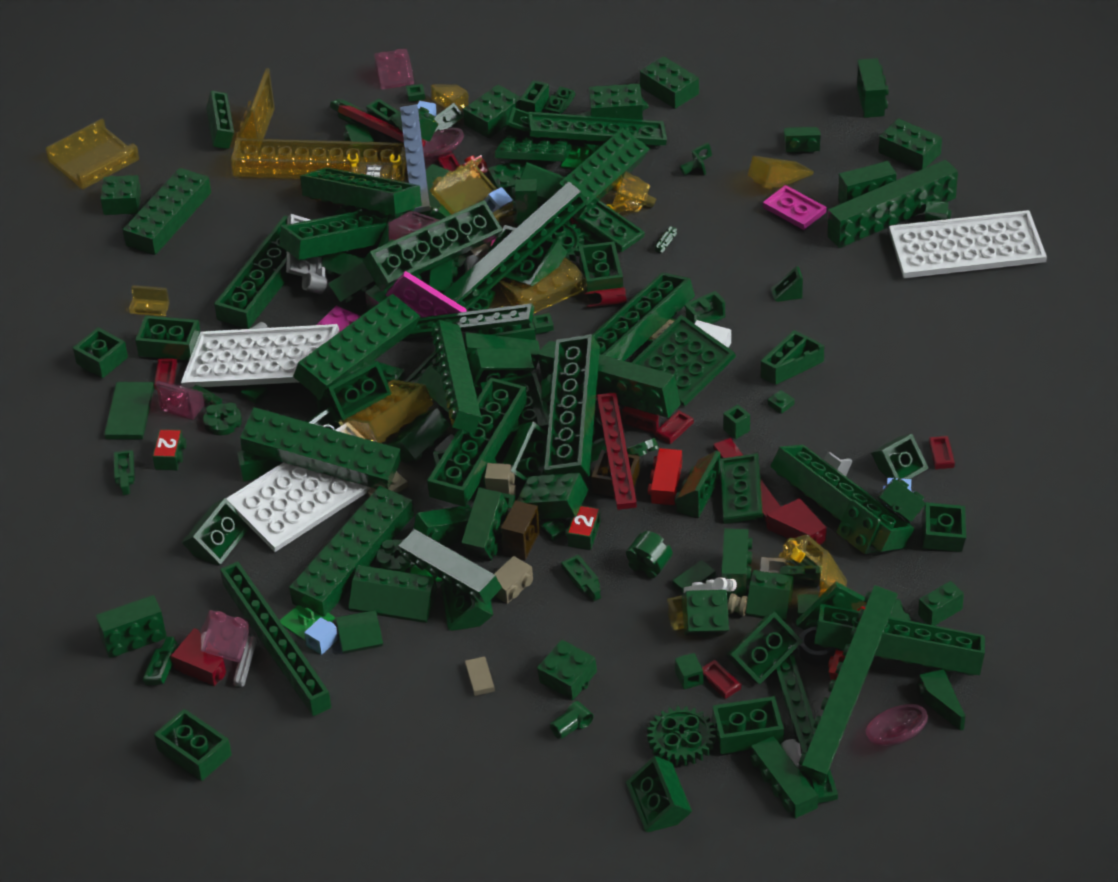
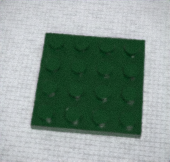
[495,135,573,162]
[632,315,736,407]

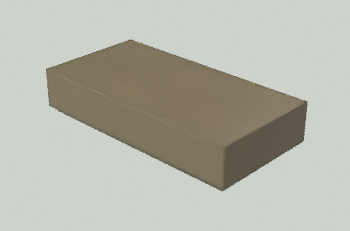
[465,657,495,696]

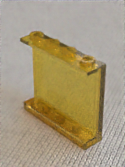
[46,118,139,190]
[430,158,516,223]

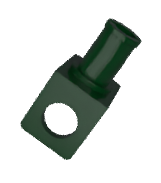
[680,143,712,176]

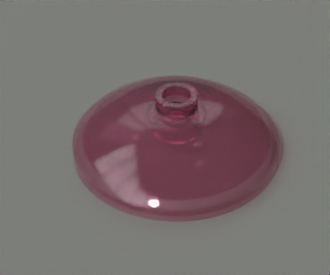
[423,128,464,159]
[866,704,928,746]

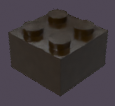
[591,450,640,497]
[499,501,539,561]

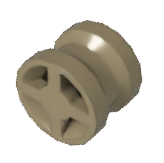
[728,593,748,616]

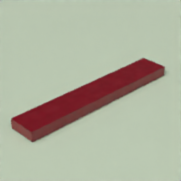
[338,106,426,146]
[713,438,781,521]

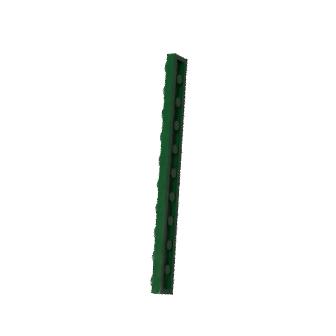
[775,653,838,803]

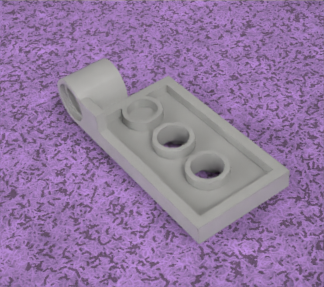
[286,214,327,294]

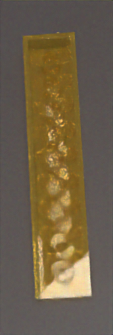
[231,138,407,181]

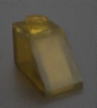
[431,84,469,110]

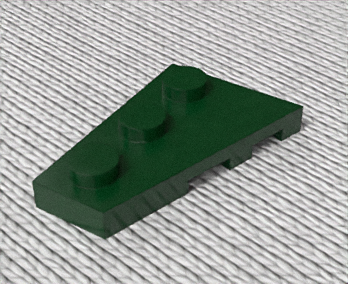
[796,581,866,630]

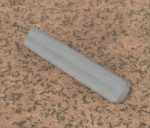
[233,636,257,687]

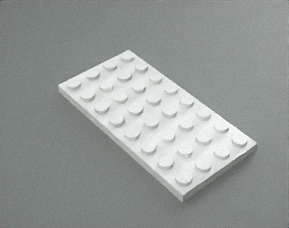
[889,210,1047,278]
[181,324,340,388]
[226,422,397,552]

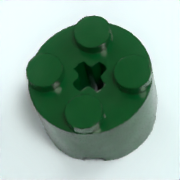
[626,531,673,579]

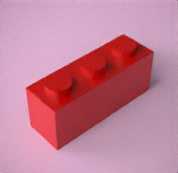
[648,448,682,505]

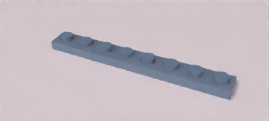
[400,104,430,213]

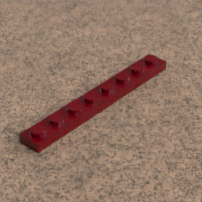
[597,393,637,510]

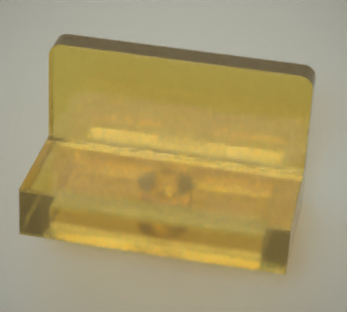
[129,285,170,316]

